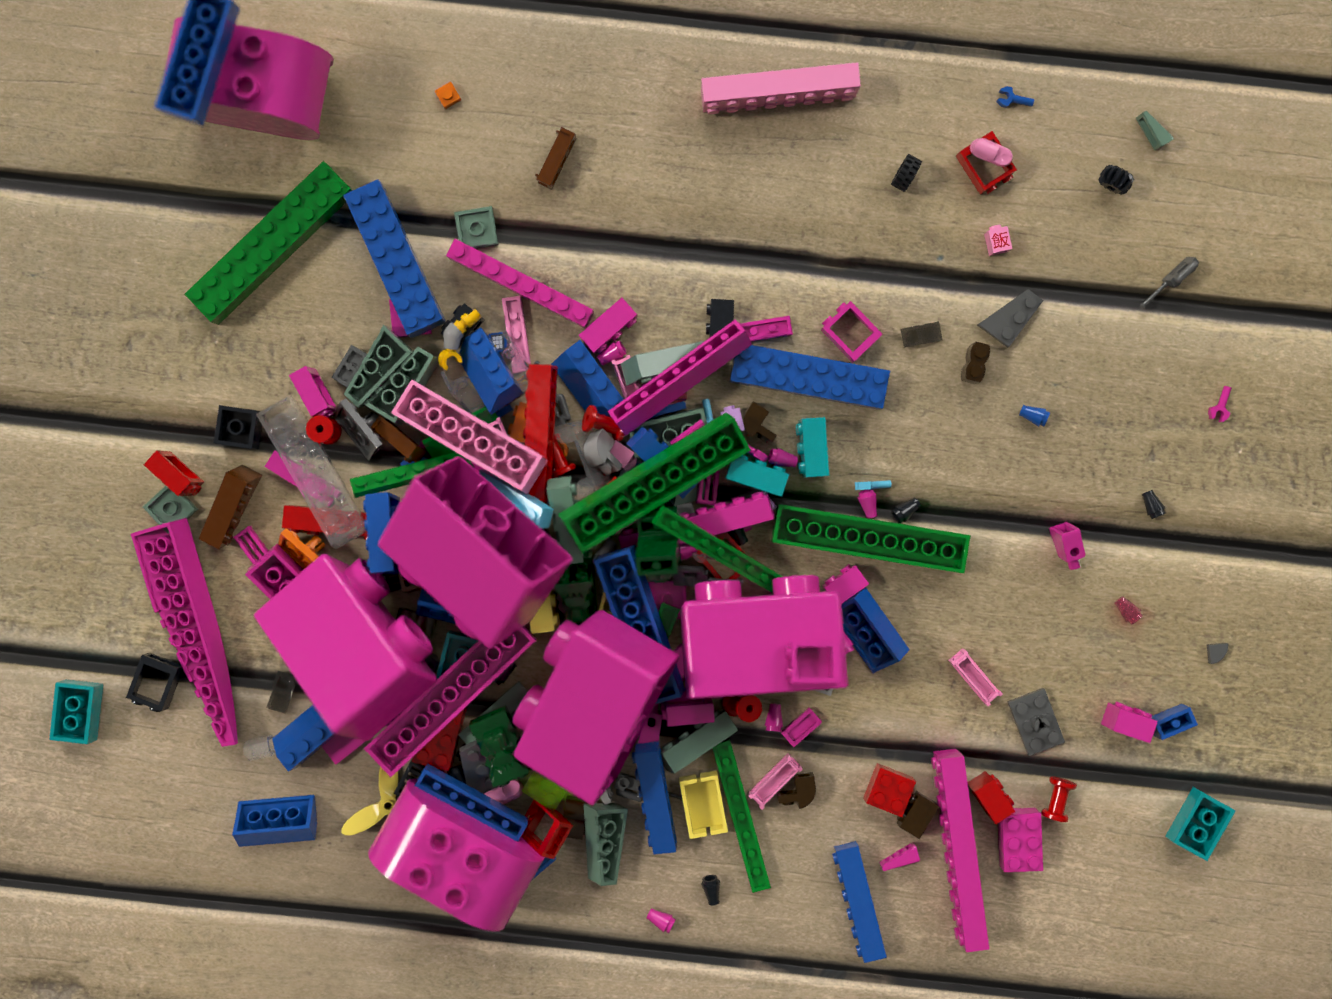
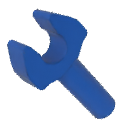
[996,86,1034,108]

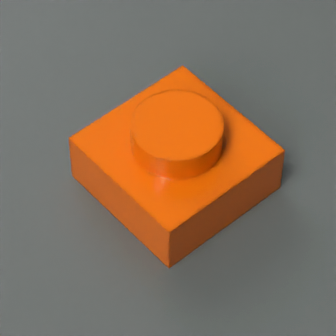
[435,81,462,109]

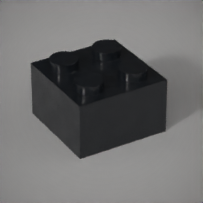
[214,405,264,450]

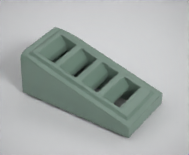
[1136,111,1174,151]

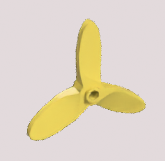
[342,767,398,836]

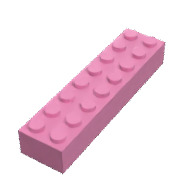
[701,63,860,114]
[391,380,548,494]

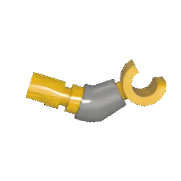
[438,309,482,371]

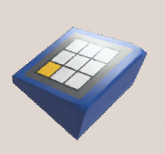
[489,332,509,353]

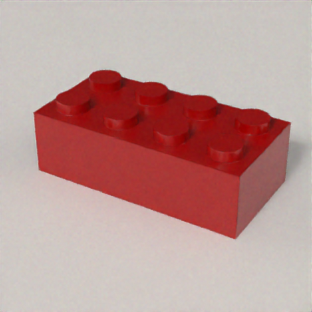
[411,705,468,771]

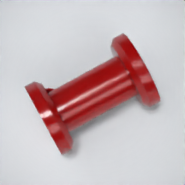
[582,405,625,442]
[306,415,342,445]
[552,433,576,479]
[722,695,762,723]
[1041,776,1077,822]

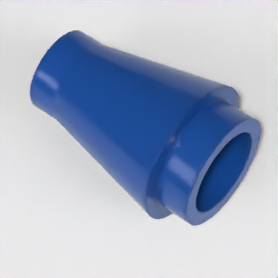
[1019,405,1050,427]

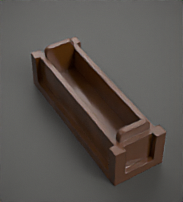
[535,127,577,190]
[371,415,427,463]

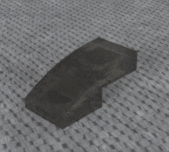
[900,321,943,348]
[266,671,296,714]

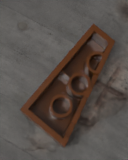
[199,465,262,549]

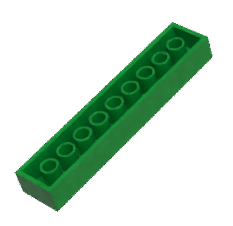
[184,160,353,325]
[558,413,750,553]
[771,504,971,574]

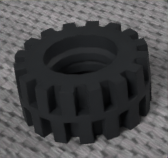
[891,154,922,192]

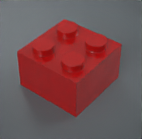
[863,763,916,817]
[967,771,1016,824]

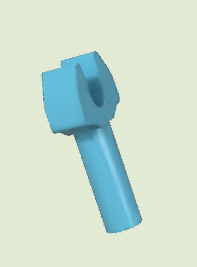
[702,399,714,424]
[855,480,891,490]

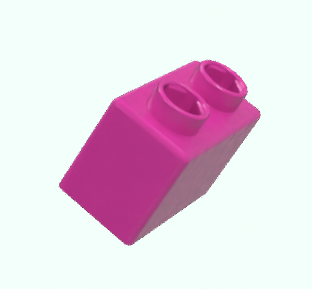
[378,457,572,648]
[254,554,437,741]
[680,575,848,699]
[513,610,680,806]

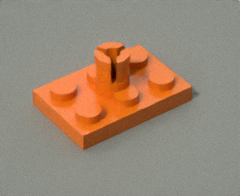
[278,528,325,569]

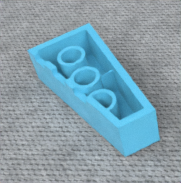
[479,469,554,528]

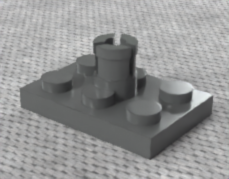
[333,398,382,461]
[1007,688,1065,756]

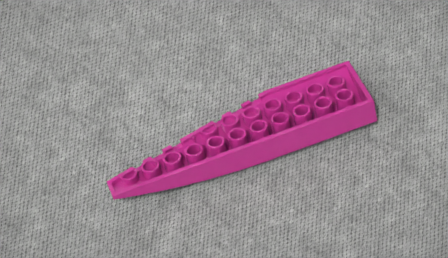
[131,518,238,747]

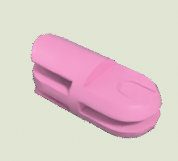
[970,138,1013,167]
[484,779,524,805]

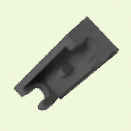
[331,345,367,387]

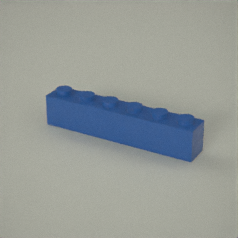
[632,741,677,855]
[415,763,529,842]
[832,841,887,963]

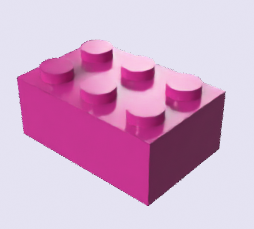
[998,808,1043,872]

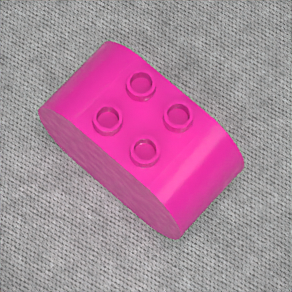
[164,17,334,140]
[368,778,545,931]

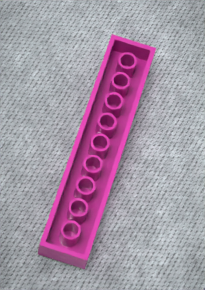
[364,626,537,777]
[931,748,990,953]

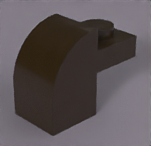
[743,401,777,443]
[777,772,816,809]

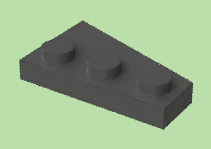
[977,289,1044,348]
[459,740,498,794]

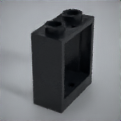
[126,652,183,712]

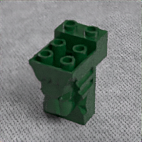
[636,506,682,583]
[553,549,599,626]
[469,705,532,788]

